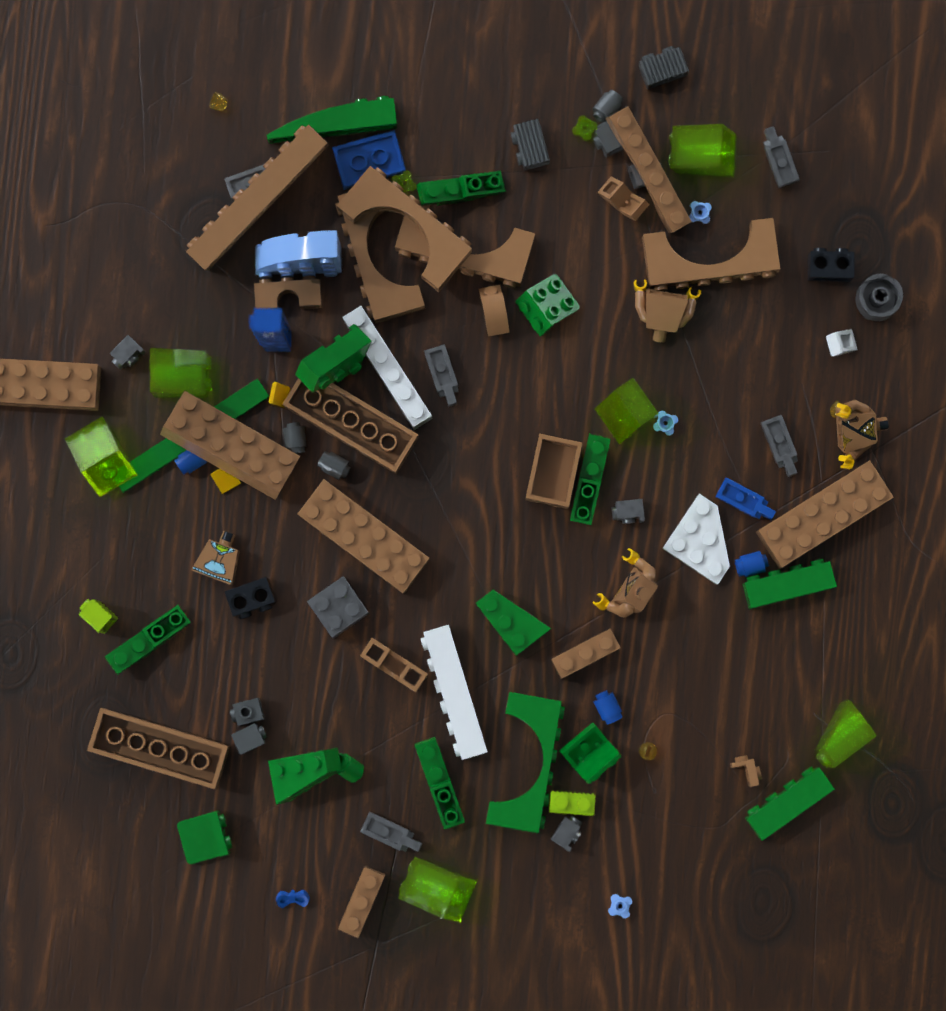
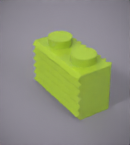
[79,599,118,634]
[549,790,595,816]

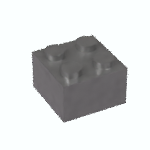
[307,576,370,639]

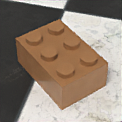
[525,433,582,509]

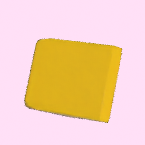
[269,382,291,408]
[210,468,241,494]

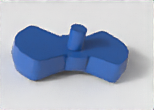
[276,890,310,908]

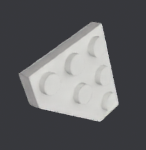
[662,494,730,585]

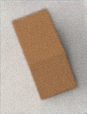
[597,176,649,221]

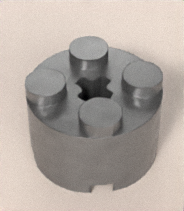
[855,274,903,321]

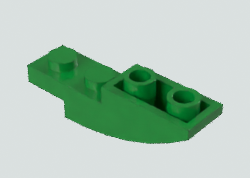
[416,171,506,206]
[570,433,611,525]
[105,605,191,675]
[414,737,465,830]

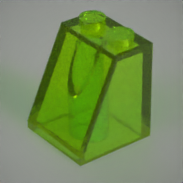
[668,124,736,177]
[150,348,212,398]
[594,378,659,445]
[65,416,137,497]
[815,700,877,768]
[398,857,477,922]

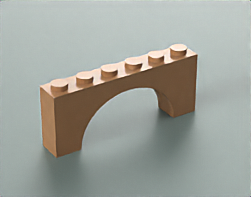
[337,166,472,292]
[335,193,425,324]
[395,200,535,288]
[642,218,780,291]

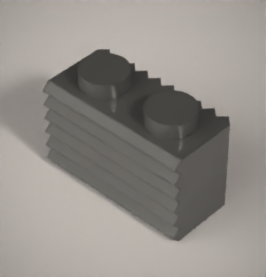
[638,46,689,90]
[510,119,550,171]

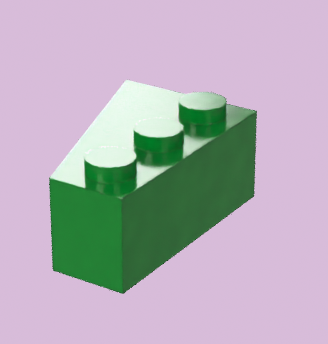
[295,324,372,393]
[476,590,551,656]
[268,748,342,805]

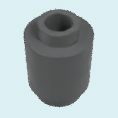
[592,90,623,123]
[283,422,307,454]
[317,451,351,480]

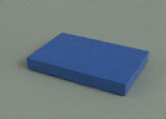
[332,130,406,190]

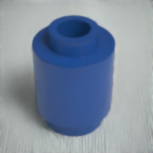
[174,450,207,475]
[734,551,769,577]
[593,690,622,725]

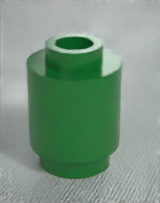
[336,753,364,783]

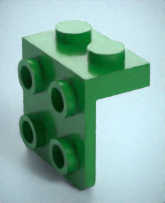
[515,274,580,337]
[559,722,621,784]
[177,810,233,864]

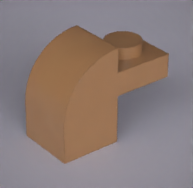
[479,285,510,337]

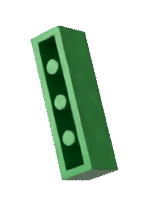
[742,559,837,609]
[745,766,835,841]

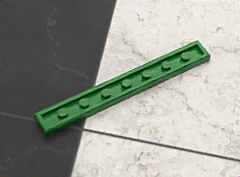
[111,378,270,493]

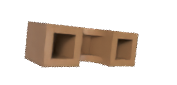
[254,276,323,310]
[551,628,620,679]
[360,638,428,693]
[338,866,386,938]

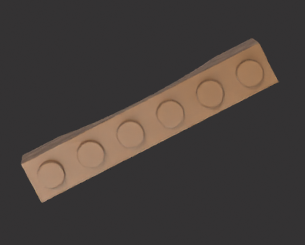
[606,106,692,233]

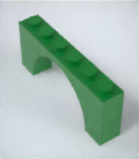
[486,692,565,833]

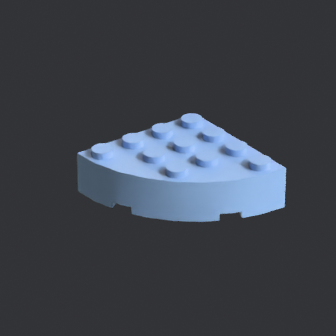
[255,230,342,278]

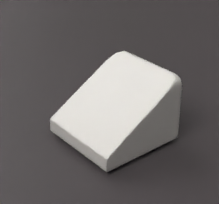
[826,329,858,356]

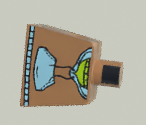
[192,531,240,586]

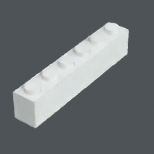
[343,306,432,430]
[420,625,487,760]

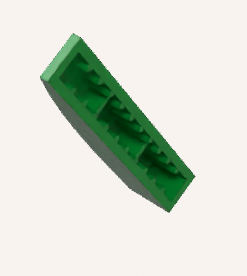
[267,96,397,144]

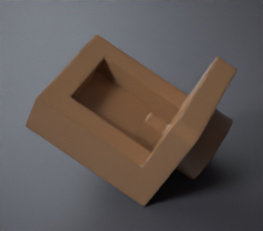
[730,755,762,787]

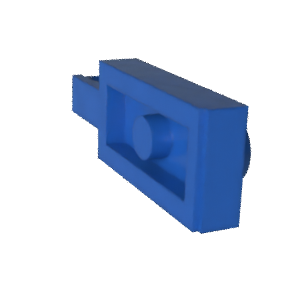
[715,477,776,520]

